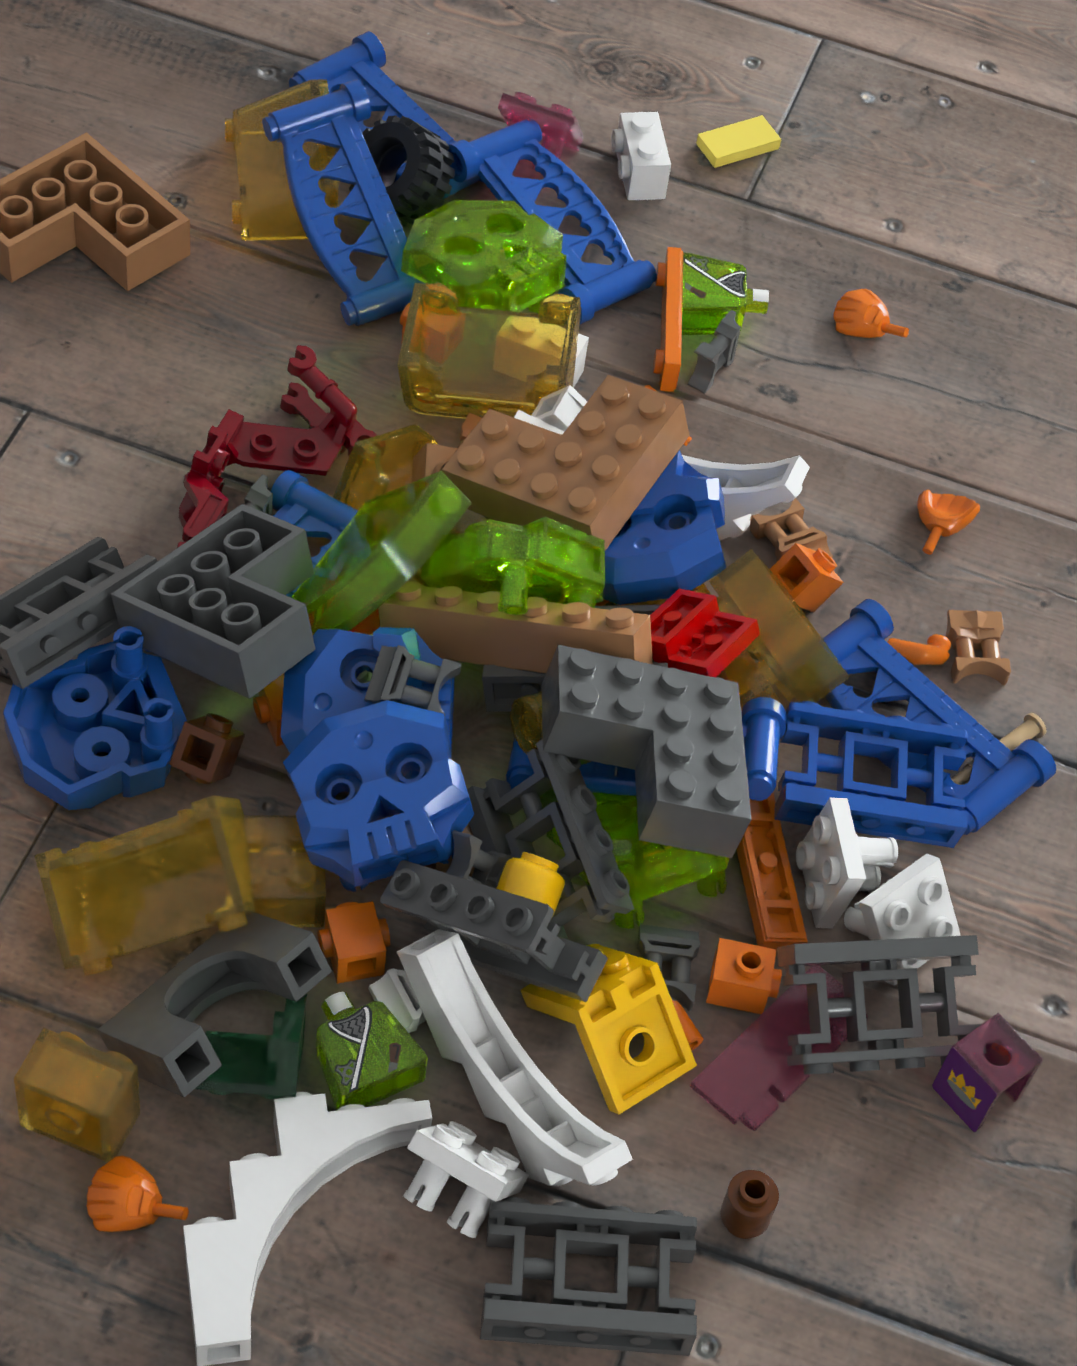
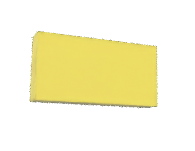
[696,115,781,168]

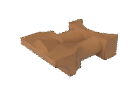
[749,498,833,562]
[946,610,1011,685]

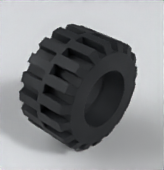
[349,116,455,226]

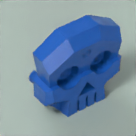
[568,449,727,605]
[3,626,187,810]
[281,627,455,779]
[283,700,474,892]

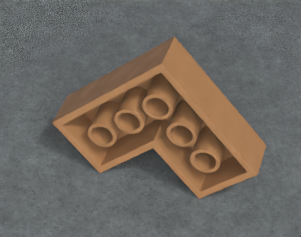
[0,132,190,291]
[442,375,690,560]

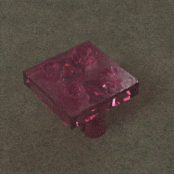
[498,92,584,169]

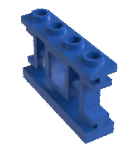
[774,701,968,848]

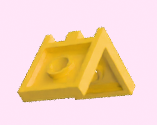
[520,944,697,1115]

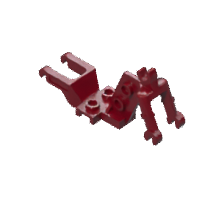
[177,345,382,548]

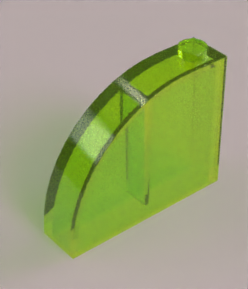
[291,470,472,635]

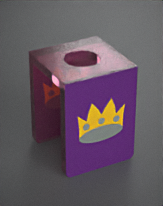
[932,1013,1043,1132]

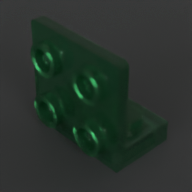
[195,994,307,1099]

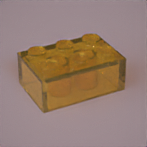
[709,548,850,703]

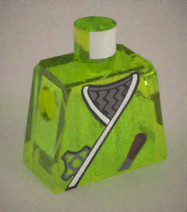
[682,252,769,335]
[316,992,428,1111]

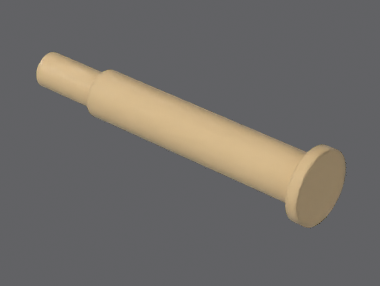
[951,713,1046,785]

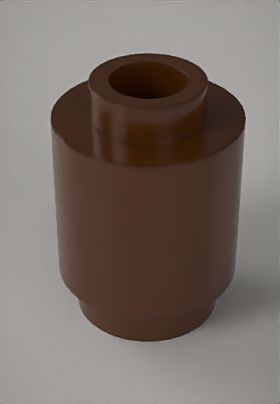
[720,1170,779,1239]

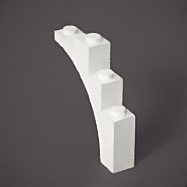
[531,385,810,540]
[397,929,633,1186]
[183,1092,432,1366]

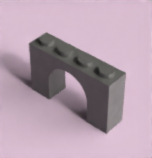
[97,909,332,1098]

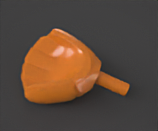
[833,289,909,338]
[917,489,980,555]
[86,1155,189,1232]

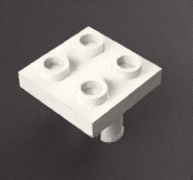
[796,798,898,929]
[844,854,961,986]
[403,1121,529,1238]

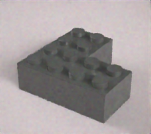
[111,504,315,699]
[542,645,752,858]

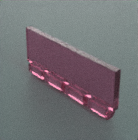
[690,965,868,1131]

